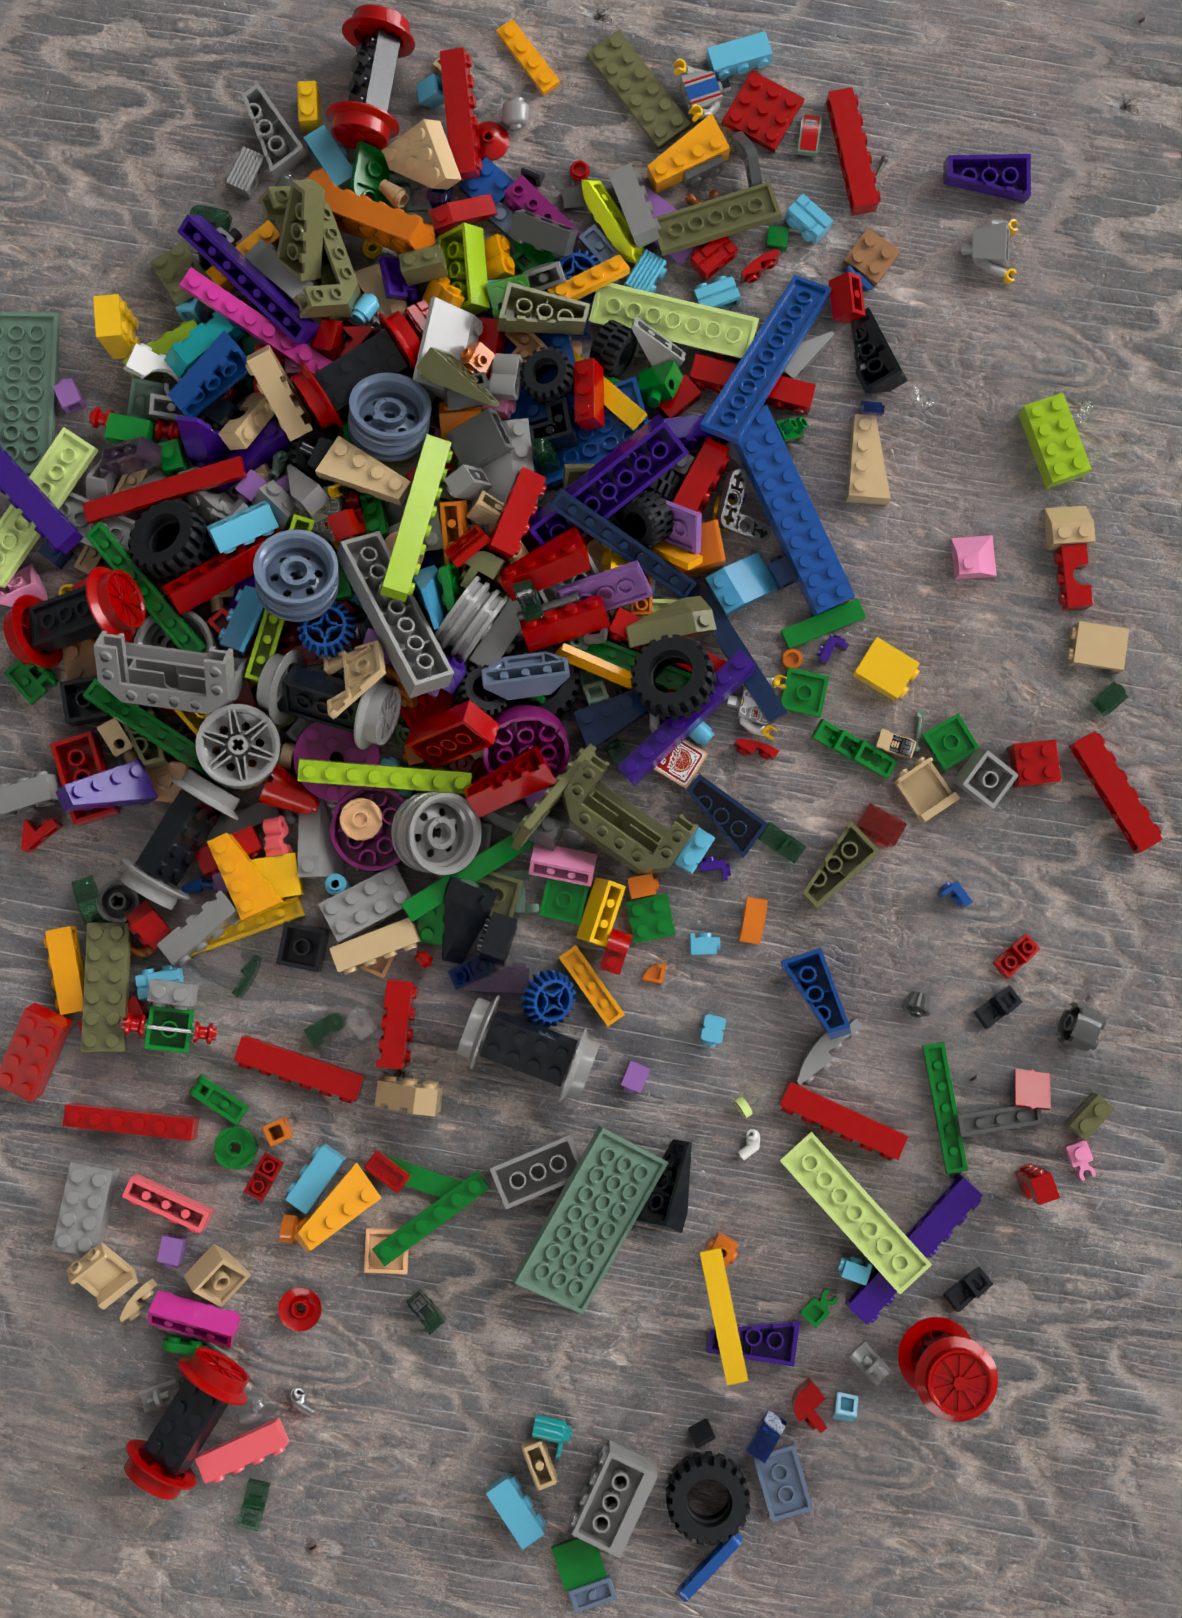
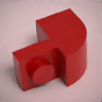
[599,928,633,975]
[792,1377,827,1433]

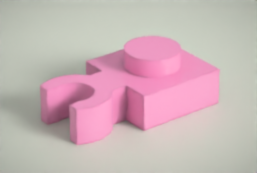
[1064,1140,1096,1181]

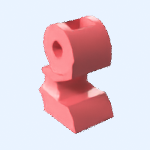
[263,815,293,857]

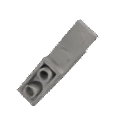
[795,1018,862,1085]

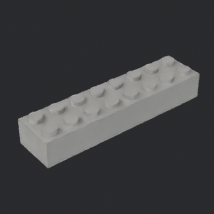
[336,531,454,698]

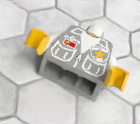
[300,483,348,550]
[727,675,787,740]

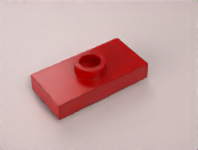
[363,1150,411,1194]

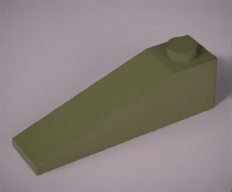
[416,347,500,407]
[625,596,717,648]

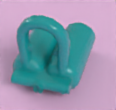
[531,1415,573,1461]

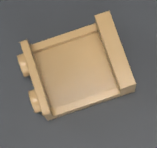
[1066,621,1129,674]
[893,757,960,824]
[67,1242,138,1310]

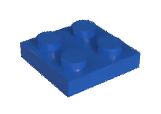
[459,157,515,206]

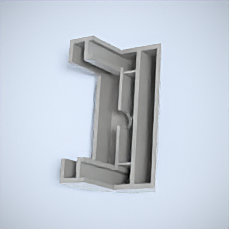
[94,631,247,714]

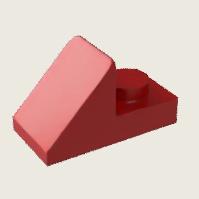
[313,318,344,362]
[340,326,379,356]
[21,818,63,853]

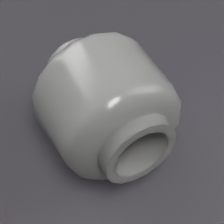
[503,97,529,130]

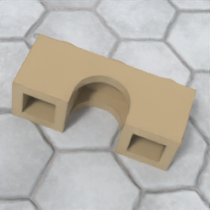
[218,392,275,450]

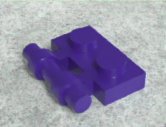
[379,256,419,303]

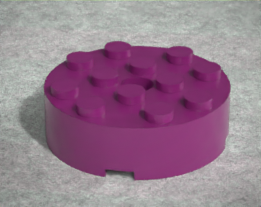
[483,705,569,779]
[293,722,380,801]
[330,786,418,872]

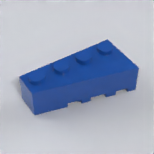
[168,330,249,417]
[780,948,851,1040]

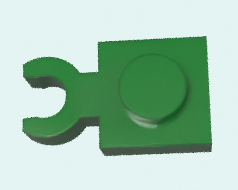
[799,1288,838,1329]

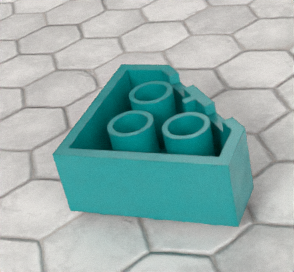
[164,311,245,379]

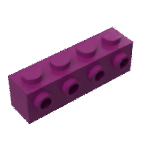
[504,175,580,244]

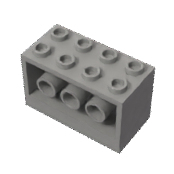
[570,1440,658,1558]

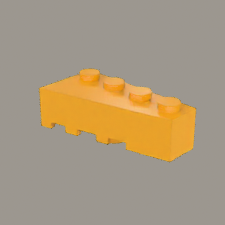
[647,113,730,194]
[207,833,285,921]
[294,1162,381,1253]

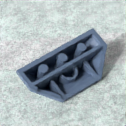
[482,652,570,700]

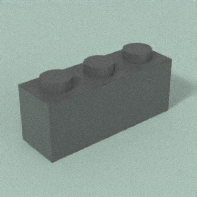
[509,209,578,258]

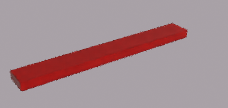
[83,456,247,525]

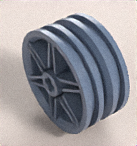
[348,373,431,462]
[253,530,339,622]

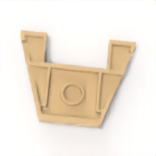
[323,640,386,719]

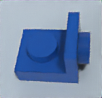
[937,881,973,908]

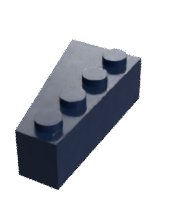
[574,690,649,748]
[687,774,768,858]

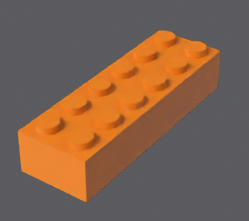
[318,181,435,254]

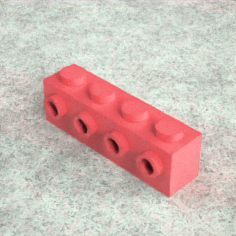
[122,1174,215,1233]
[195,1417,289,1484]

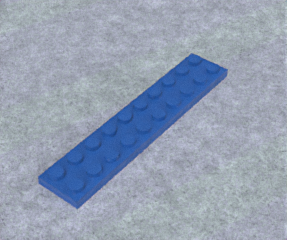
[700,275,832,444]

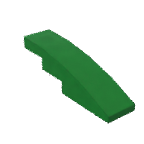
[811,719,897,779]

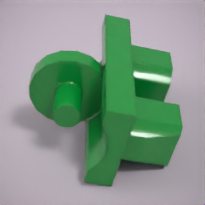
[775,417,809,444]

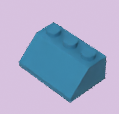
[218,585,265,656]

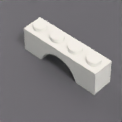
[123,343,181,383]

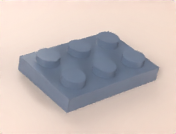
[752,1443,814,1522]

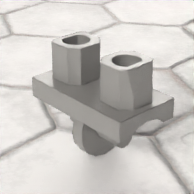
[849,1341,892,1386]
[138,1377,180,1413]

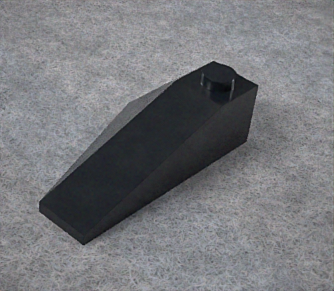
[851,307,908,393]
[442,876,497,964]
[636,1139,692,1233]

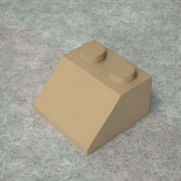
[1044,506,1096,550]
[184,1244,251,1307]

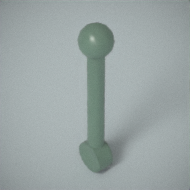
[914,710,925,753]

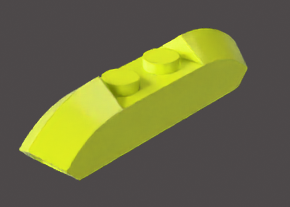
[581,179,644,264]

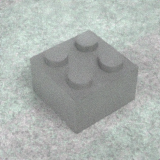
[953,748,1019,809]

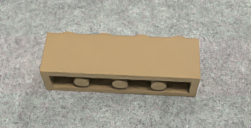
[329,918,421,975]

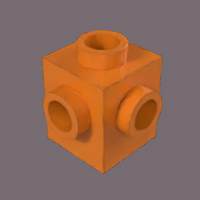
[460,342,495,375]
[705,1231,739,1268]

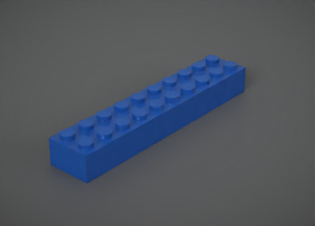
[732,405,855,617]

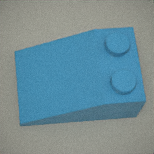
[704,552,777,617]
[412,565,450,630]

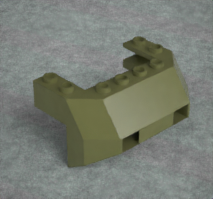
[257,186,362,334]
[562,751,698,875]

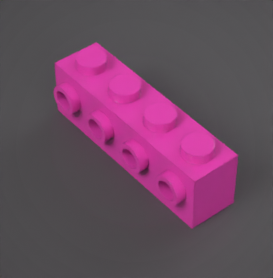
[147,1290,241,1348]

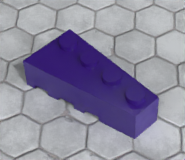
[943,154,1031,203]
[649,414,729,450]

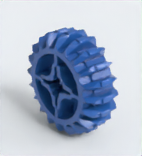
[553,249,601,302]
[297,601,356,658]
[520,970,576,1028]

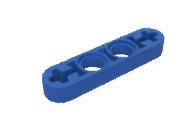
[676,1534,743,1602]

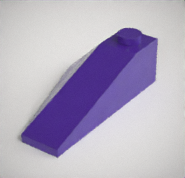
[176,416,233,468]
[217,419,291,492]

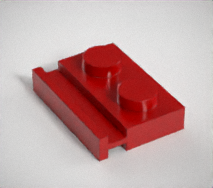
[444,524,491,568]

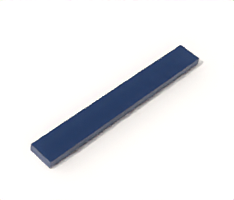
[548,488,697,598]
[688,576,788,725]

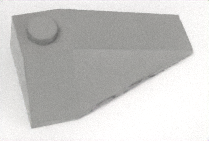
[298,797,344,879]

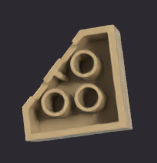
[382,119,462,190]
[375,1076,443,1117]

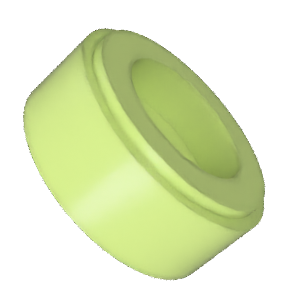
[734,1097,753,1118]

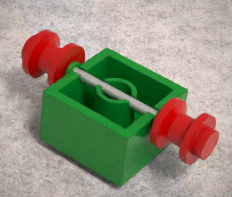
[89,407,180,458]
[121,1004,217,1053]

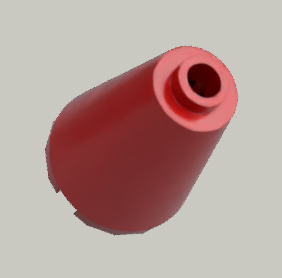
[258,764,320,815]

